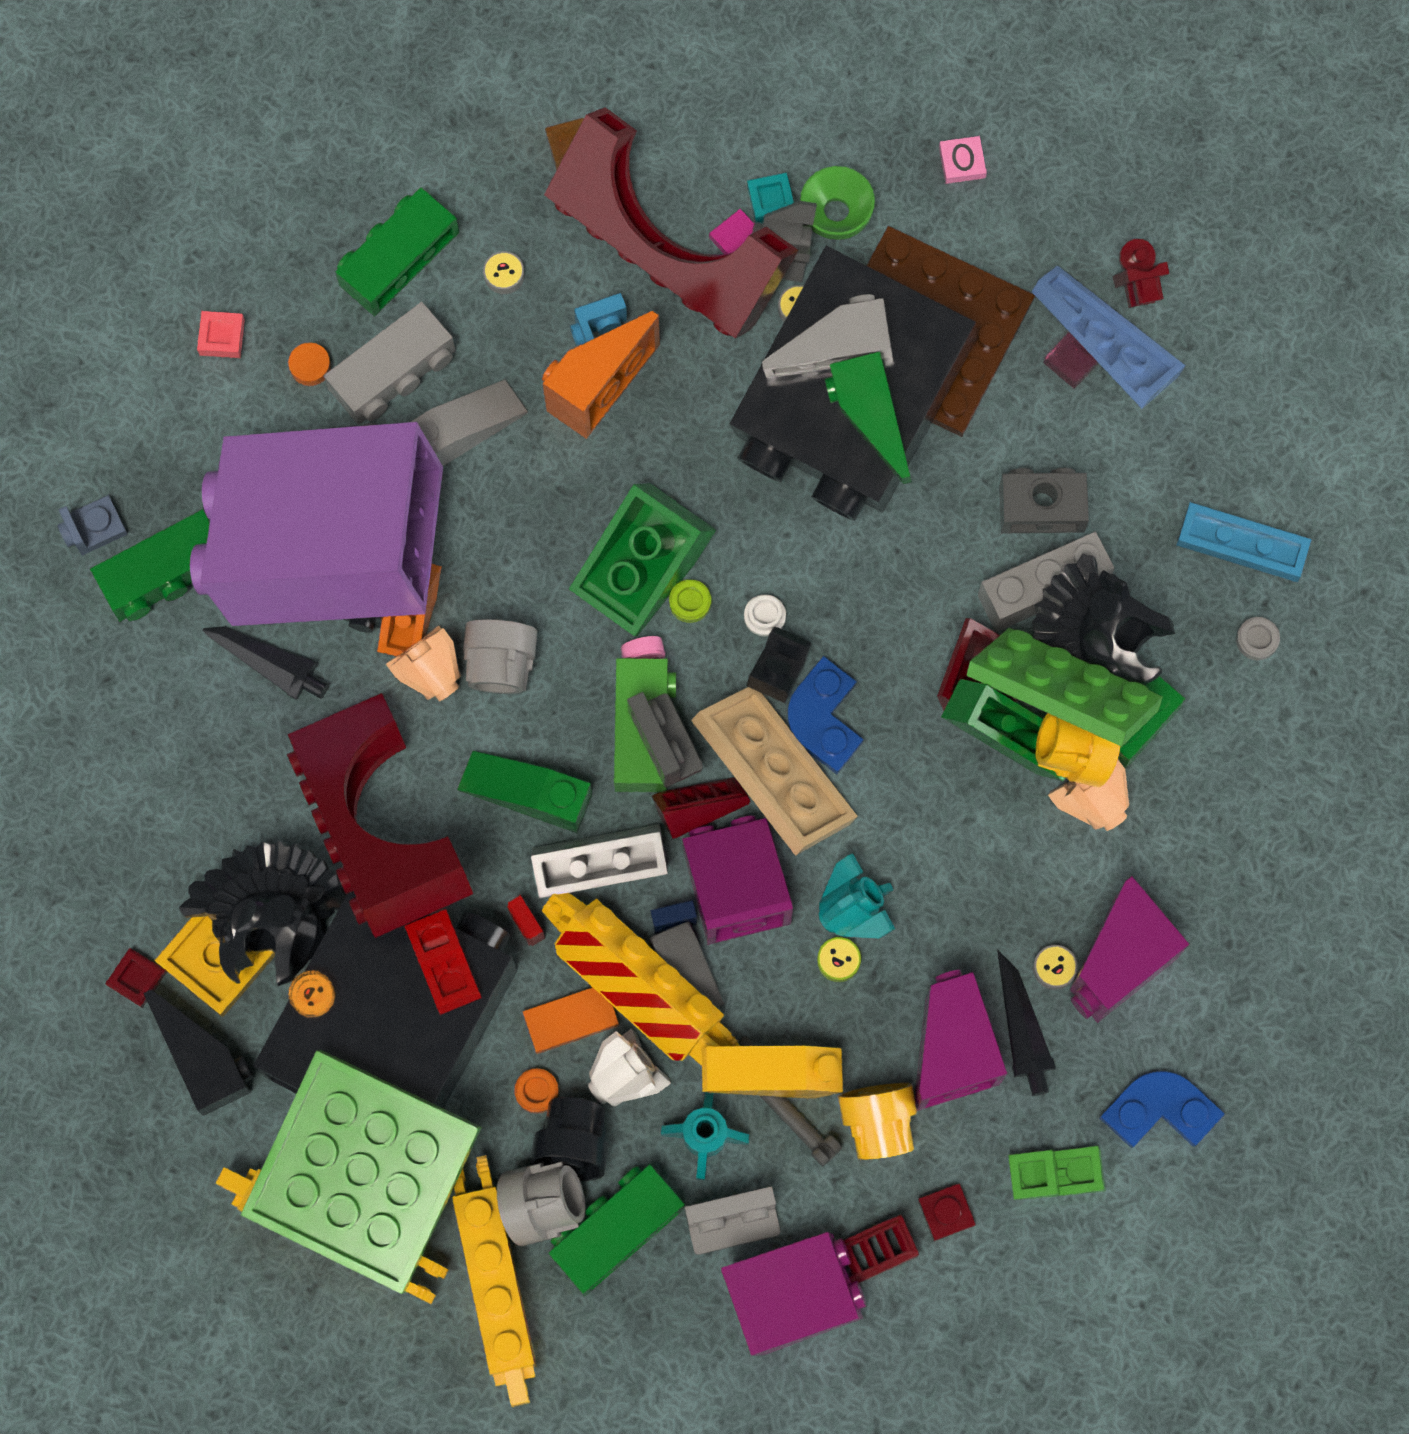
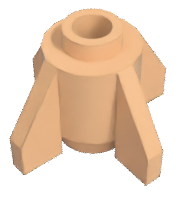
[386,626,461,702]
[1048,760,1129,831]

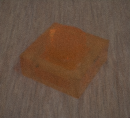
[545,118,584,170]

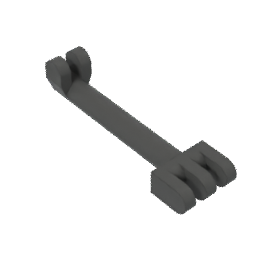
[738,1036,842,1167]

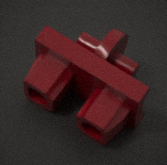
[1112,239,1169,308]

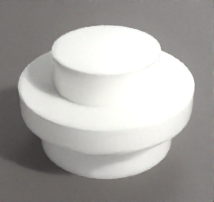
[744,594,786,637]

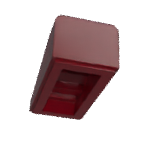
[651,777,751,839]
[843,1214,919,1283]

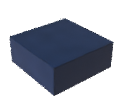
[650,900,697,934]

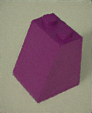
[682,816,793,945]
[1070,876,1189,1023]
[915,970,1007,1111]
[721,1232,867,1356]

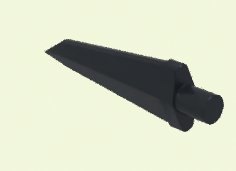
[202,626,329,700]
[997,949,1056,1096]

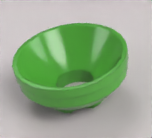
[800,166,875,240]

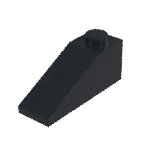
[143,989,254,1116]

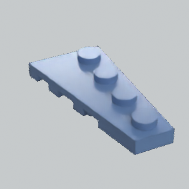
[1032,265,1185,409]

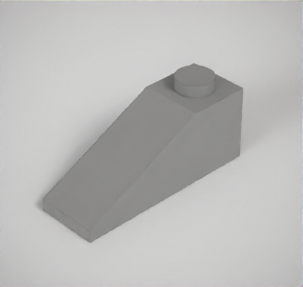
[762,294,893,377]
[411,380,528,466]

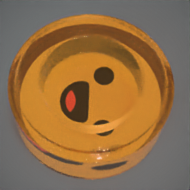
[289,971,335,1018]

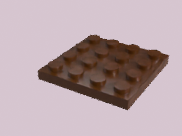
[867,226,1035,437]

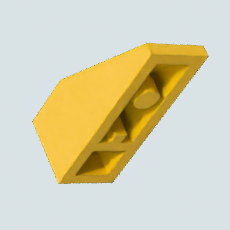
[701,1046,843,1099]

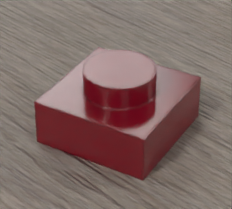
[918,1183,976,1242]

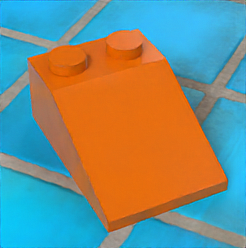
[542,311,660,439]

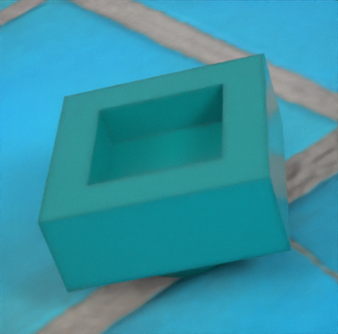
[747,173,794,223]

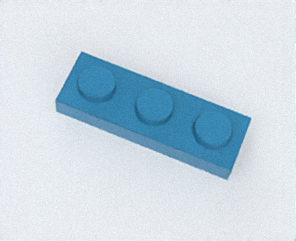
[1176,502,1311,582]

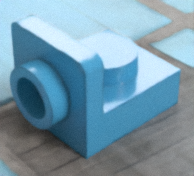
[570,293,627,347]

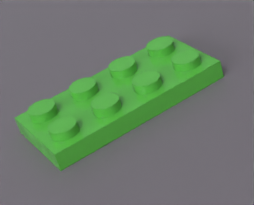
[967,628,1163,747]

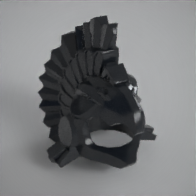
[1032,554,1175,685]
[179,840,346,986]

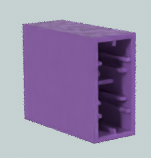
[190,422,443,626]

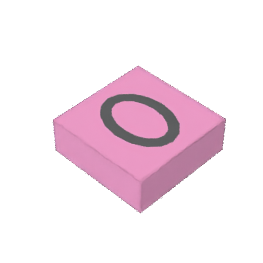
[939,136,987,184]

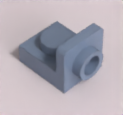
[57,495,128,556]

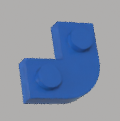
[788,656,864,775]
[1099,1071,1225,1148]

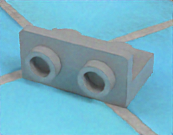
[685,1186,781,1255]

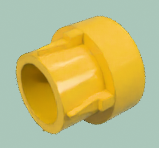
[1036,713,1121,788]
[838,1083,917,1160]

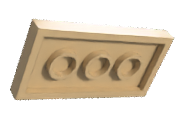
[691,687,858,856]

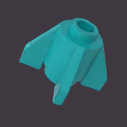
[819,854,896,939]
[661,1092,749,1180]

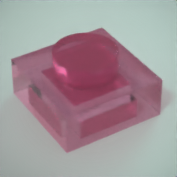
[1043,332,1099,389]

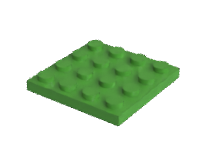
[241,1050,482,1294]

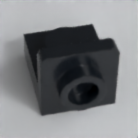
[746,627,811,703]

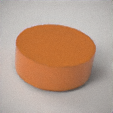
[288,343,331,386]
[515,1068,559,1114]

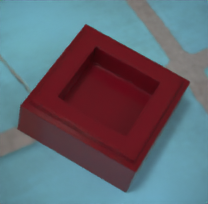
[105,948,167,1009]

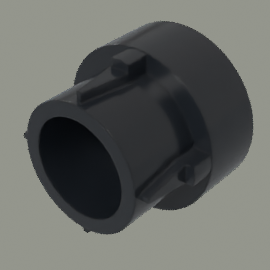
[530,1097,609,1181]

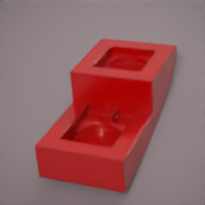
[405,909,481,1015]

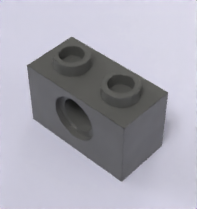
[999,468,1089,534]

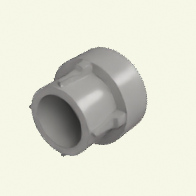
[463,619,538,694]
[497,1162,585,1246]

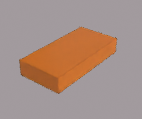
[522,987,619,1054]

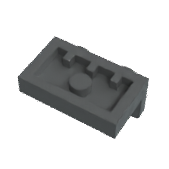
[627,692,703,788]

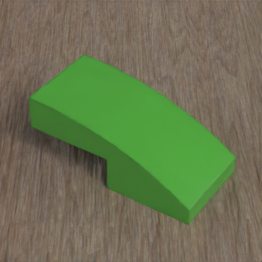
[1008,1146,1106,1200]

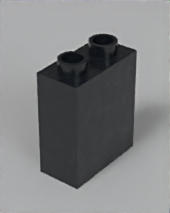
[730,245,977,521]
[253,891,517,1109]

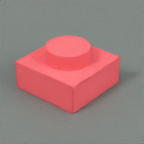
[197,311,245,358]

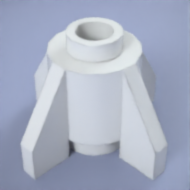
[588,1028,671,1107]

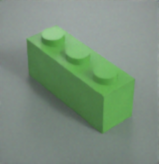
[614,658,676,792]

